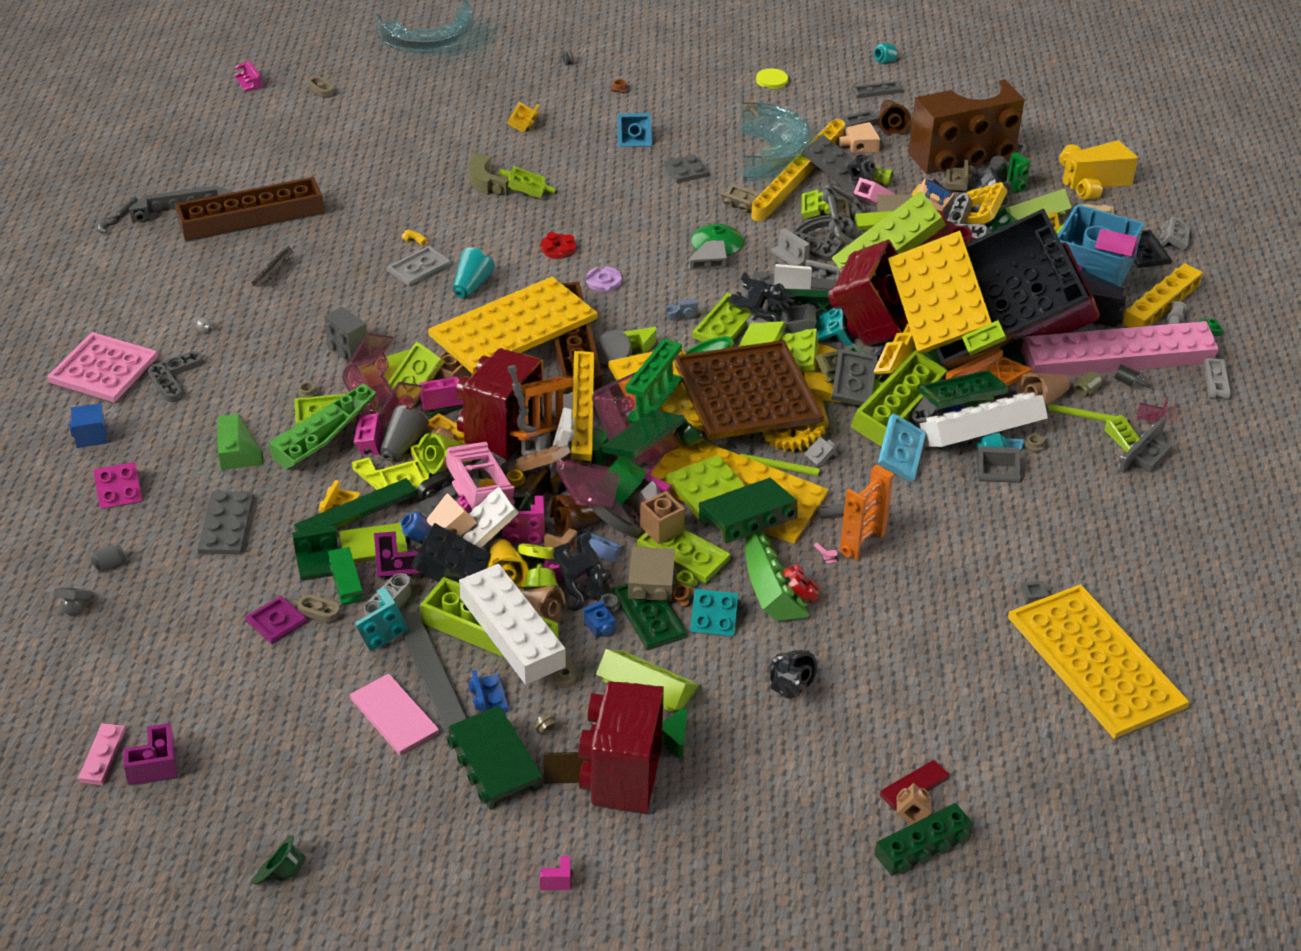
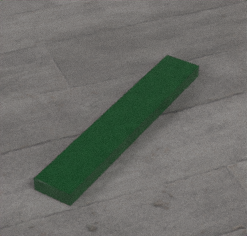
[294,478,417,532]

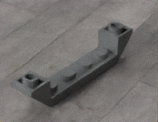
[129,186,233,223]

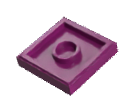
[245,596,308,645]

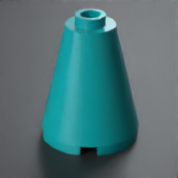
[453,247,495,298]

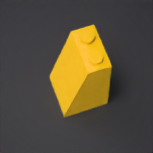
[1063,140,1138,190]

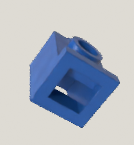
[584,600,616,638]

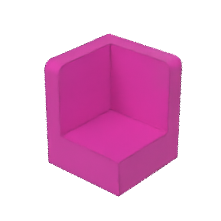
[540,856,571,890]

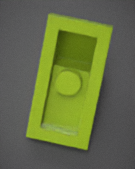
[623,327,657,354]

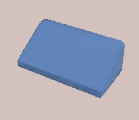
[576,532,624,563]

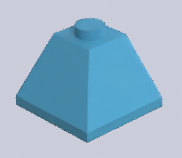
[617,113,652,147]

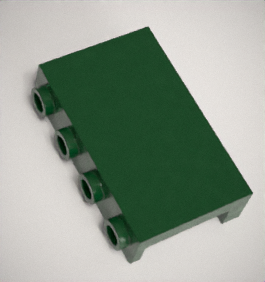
[699,477,798,544]
[446,705,542,810]

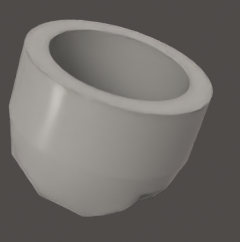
[196,317,213,333]

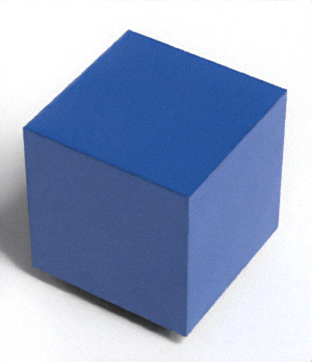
[69,403,108,448]

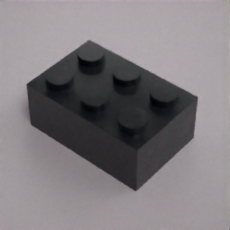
[410,522,491,583]

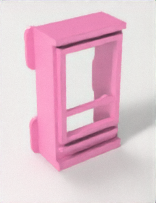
[446,442,515,510]

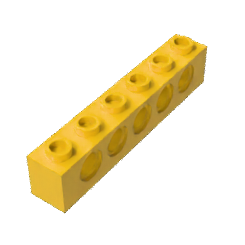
[1122,263,1203,328]

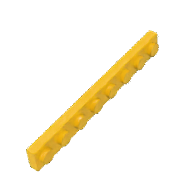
[571,351,594,461]

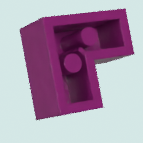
[374,531,421,576]
[123,723,177,785]

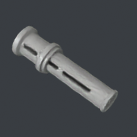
[1167,301,1187,324]

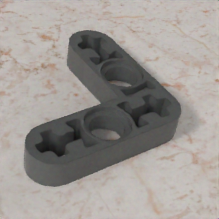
[947,193,991,239]
[148,351,203,402]

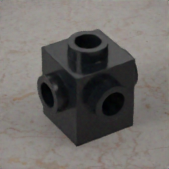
[847,154,877,181]

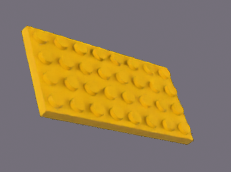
[428,277,598,374]
[650,440,828,544]
[1008,584,1190,739]

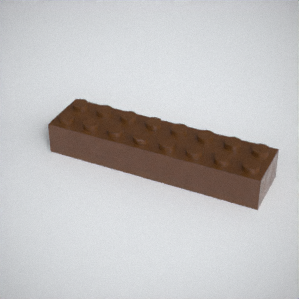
[175,177,324,241]
[551,282,602,394]

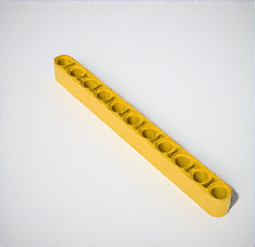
[751,119,845,221]

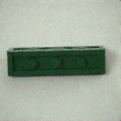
[767,288,831,316]

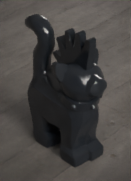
[728,272,796,322]
[551,533,614,611]

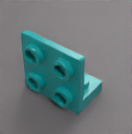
[814,308,853,346]
[355,587,409,651]
[690,589,739,636]

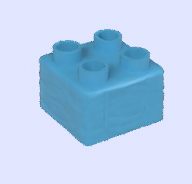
[1058,205,1144,287]

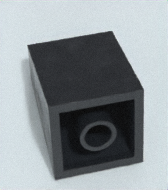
[1081,270,1126,327]

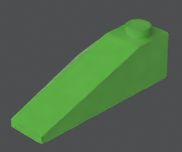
[218,414,262,470]

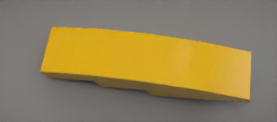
[874,324,916,374]

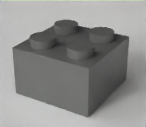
[324,307,369,362]

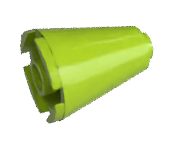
[417,433,472,474]

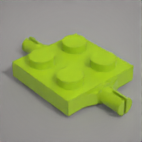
[498,166,556,198]

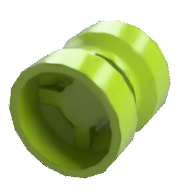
[872,166,893,187]

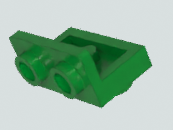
[1007,152,1031,194]

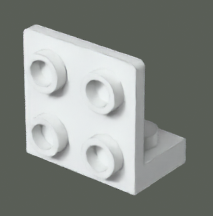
[774,264,812,307]

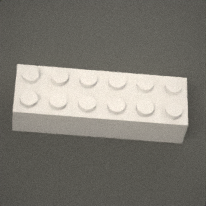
[920,392,1048,447]
[459,564,566,685]

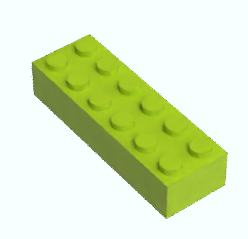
[832,191,946,269]
[850,350,947,447]
[420,577,559,658]

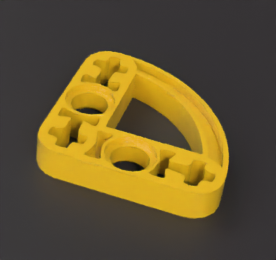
[960,183,1007,224]

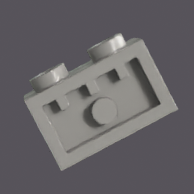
[1159,216,1190,251]
[771,228,810,266]

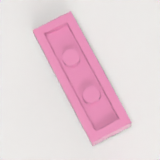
[78,723,125,785]

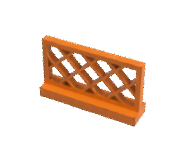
[946,349,1033,400]

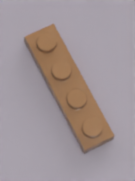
[511,445,570,472]

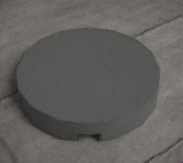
[595,330,632,367]

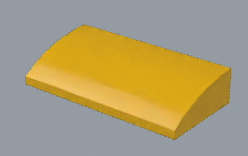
[803,343,840,402]

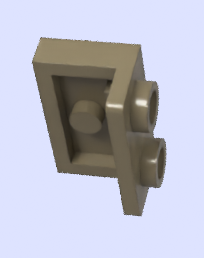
[946,160,971,191]
[721,183,761,212]

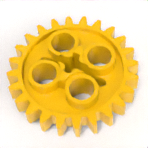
[762,410,827,452]

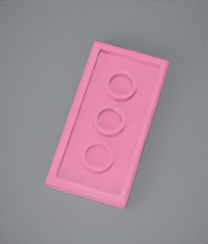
[350,674,439,755]

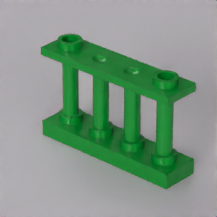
[625,338,683,424]

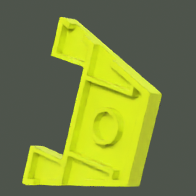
[352,445,429,490]

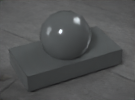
[53,588,93,615]

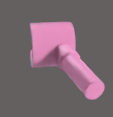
[814,543,837,563]

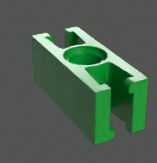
[328,547,363,606]

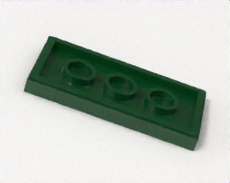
[919,370,1008,409]
[602,410,685,459]
[612,583,687,651]

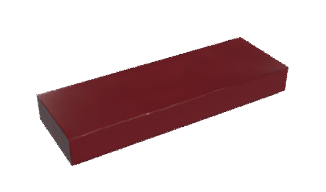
[879,760,950,811]

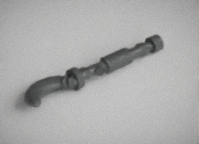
[97,196,138,233]
[508,365,537,432]

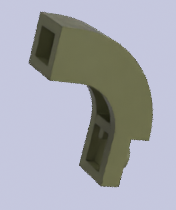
[469,153,509,195]

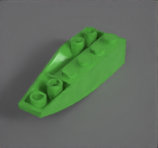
[269,383,377,469]
[745,530,809,621]

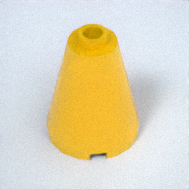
[487,539,529,587]

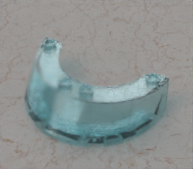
[376,0,472,52]
[740,102,810,181]

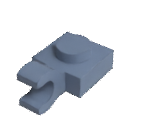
[666,299,698,320]

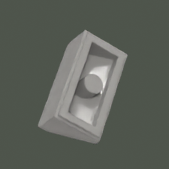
[805,260,840,280]

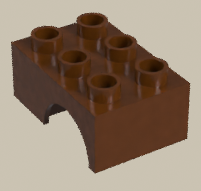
[908,79,1025,175]

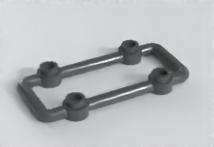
[822,183,867,245]

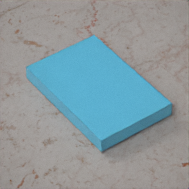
[878,413,926,481]

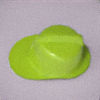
[521,564,559,587]

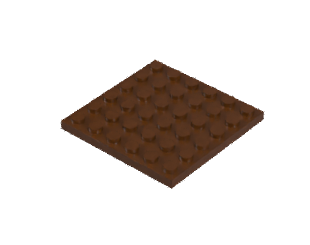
[673,340,824,440]

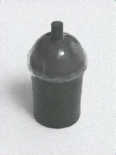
[1114,365,1151,390]

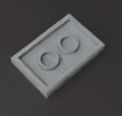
[387,246,452,287]

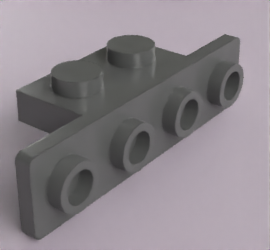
[1119,417,1172,473]

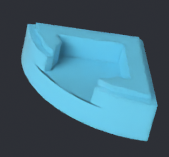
[1005,438,1025,452]

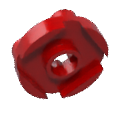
[540,232,576,259]
[783,563,820,604]

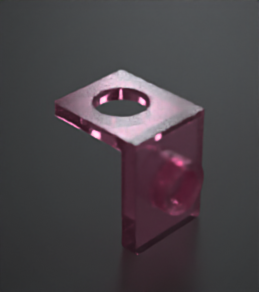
[1136,396,1169,422]

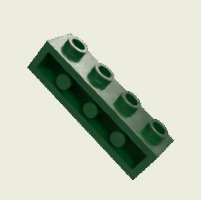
[874,803,973,876]

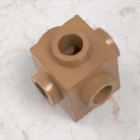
[897,783,932,824]

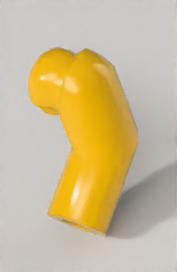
[401,229,428,246]

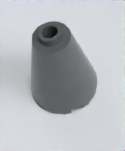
[380,405,430,462]

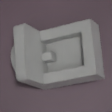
[804,437,839,467]

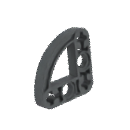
[792,215,854,261]
[578,480,644,538]

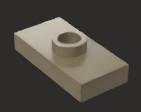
[835,198,850,219]

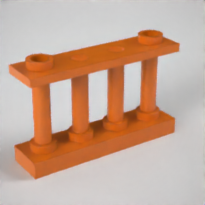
[510,377,573,440]
[839,464,894,561]

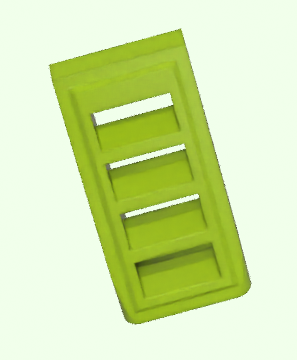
[1104,415,1140,452]

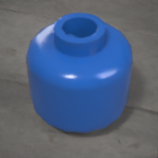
[401,511,432,543]

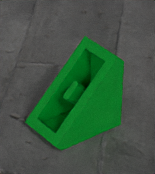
[662,709,687,758]

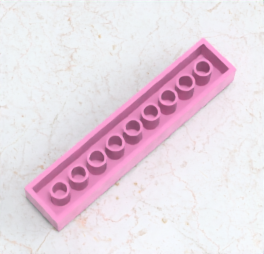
[1021,321,1219,376]

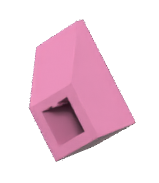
[853,178,895,205]

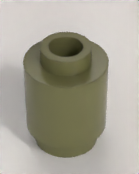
[1073,371,1102,397]

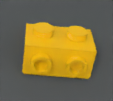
[507,102,540,132]
[319,480,360,526]

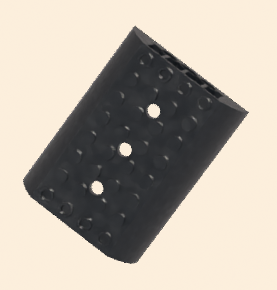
[936,208,1091,372]

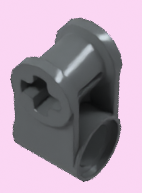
[912,397,946,429]

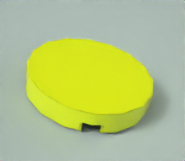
[756,68,788,89]
[518,543,555,559]

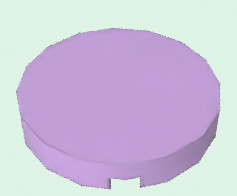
[586,267,622,292]

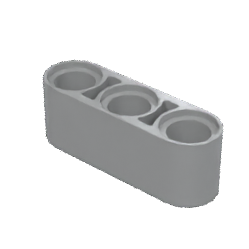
[364,573,411,617]

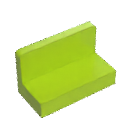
[962,320,1007,356]

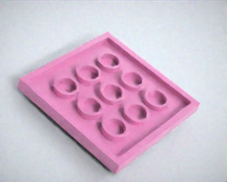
[47,332,158,403]

